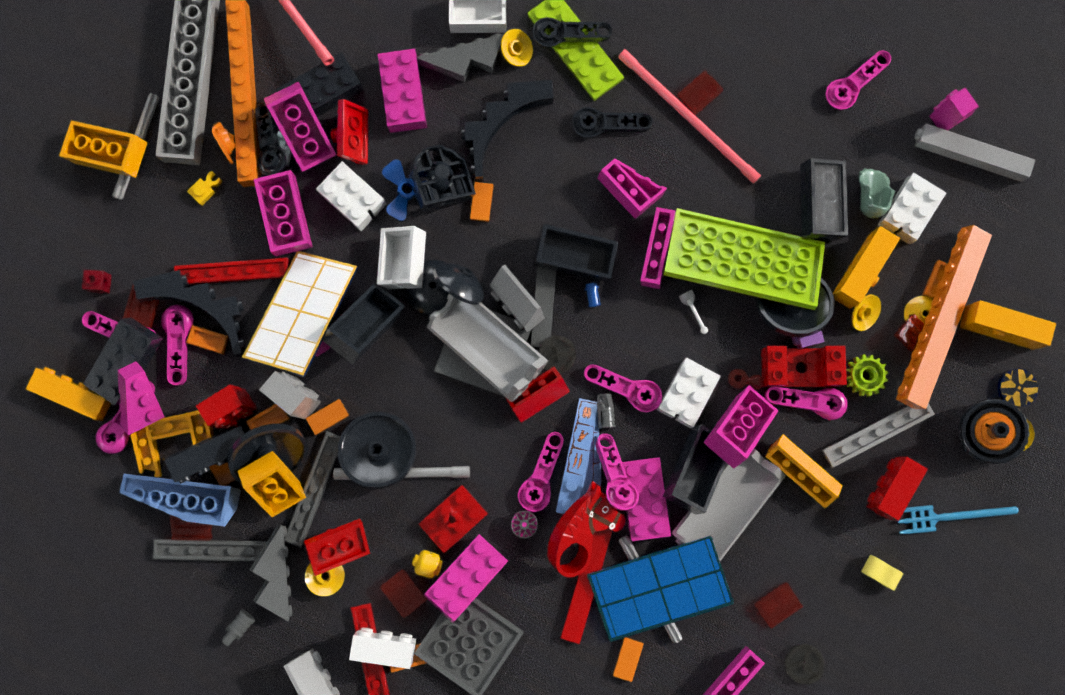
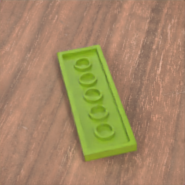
[528,0,624,101]

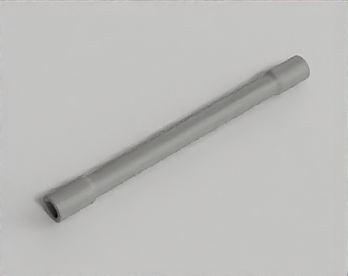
[333,466,470,480]

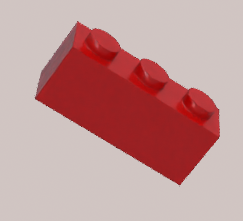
[505,367,570,423]

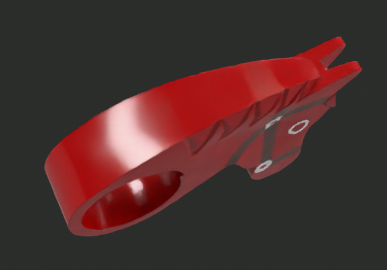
[547,481,626,577]

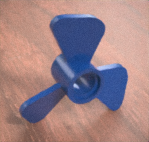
[382,159,427,221]

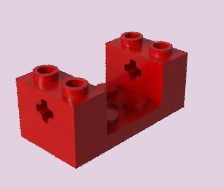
[761,346,847,387]

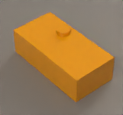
[59,120,147,178]
[833,226,900,309]
[960,300,1056,350]

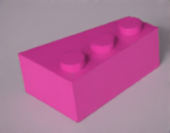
[929,88,979,131]
[597,159,667,219]
[118,362,164,435]

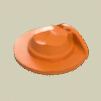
[212,122,235,165]

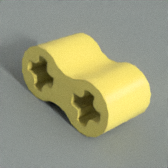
[861,555,903,591]

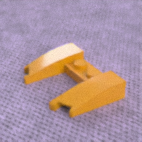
[130,410,214,477]

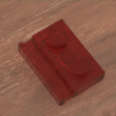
[677,70,724,116]
[123,285,159,328]
[894,314,925,353]
[170,515,213,541]
[380,569,427,618]
[754,582,803,629]

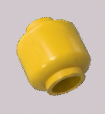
[412,550,442,578]

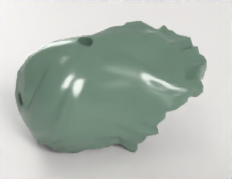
[858,168,896,218]

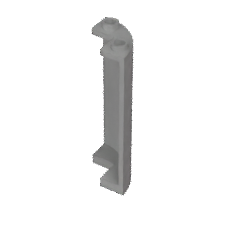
[427,294,548,402]
[671,449,786,561]

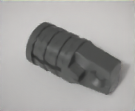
[597,394,616,429]
[222,610,255,646]

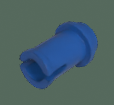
[584,283,601,307]

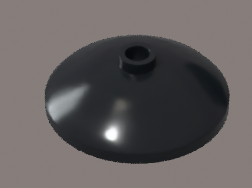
[406,260,449,316]
[433,263,484,305]

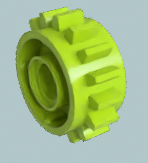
[846,354,888,397]

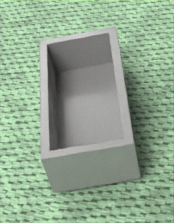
[259,371,321,420]

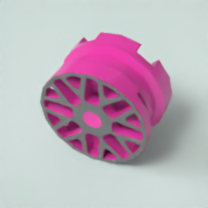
[511,510,538,538]

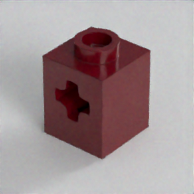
[82,270,111,293]

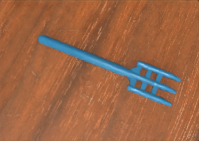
[897,505,1019,534]

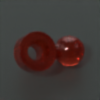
[728,369,764,390]

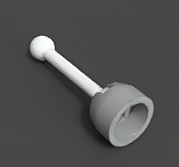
[679,290,708,334]

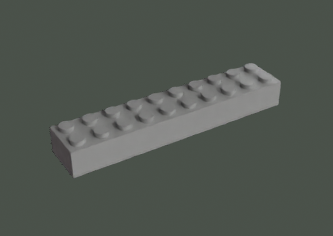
[156,0,220,165]

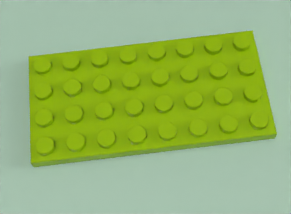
[663,208,825,310]

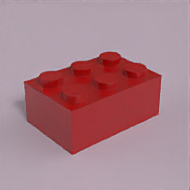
[196,384,257,430]
[867,457,928,521]

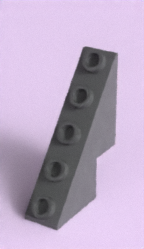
[417,33,503,82]
[249,524,292,621]

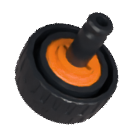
[958,399,1030,464]

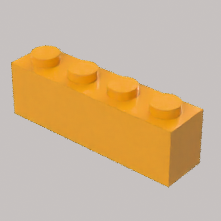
[26,367,111,421]
[765,434,842,508]

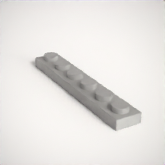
[822,403,935,468]

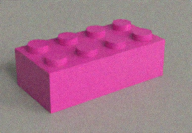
[378,49,427,133]
[264,82,336,172]
[254,170,312,257]
[704,385,778,469]
[622,457,671,541]
[424,534,508,623]

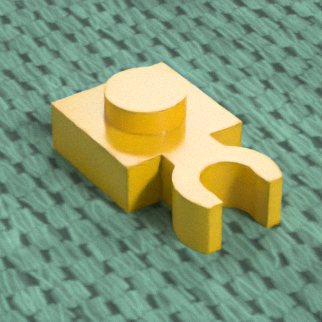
[187,171,222,206]

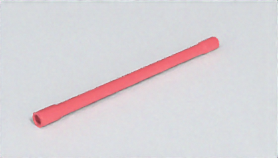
[278,0,334,66]
[618,49,761,184]

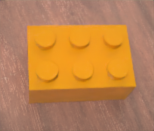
[238,451,306,517]

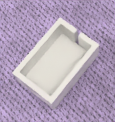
[449,0,506,33]
[316,162,387,231]
[877,173,946,245]
[377,226,426,289]
[657,358,721,428]
[349,628,416,669]

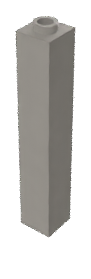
[914,124,1035,182]

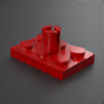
[331,99,368,165]
[419,485,488,553]
[304,519,370,576]

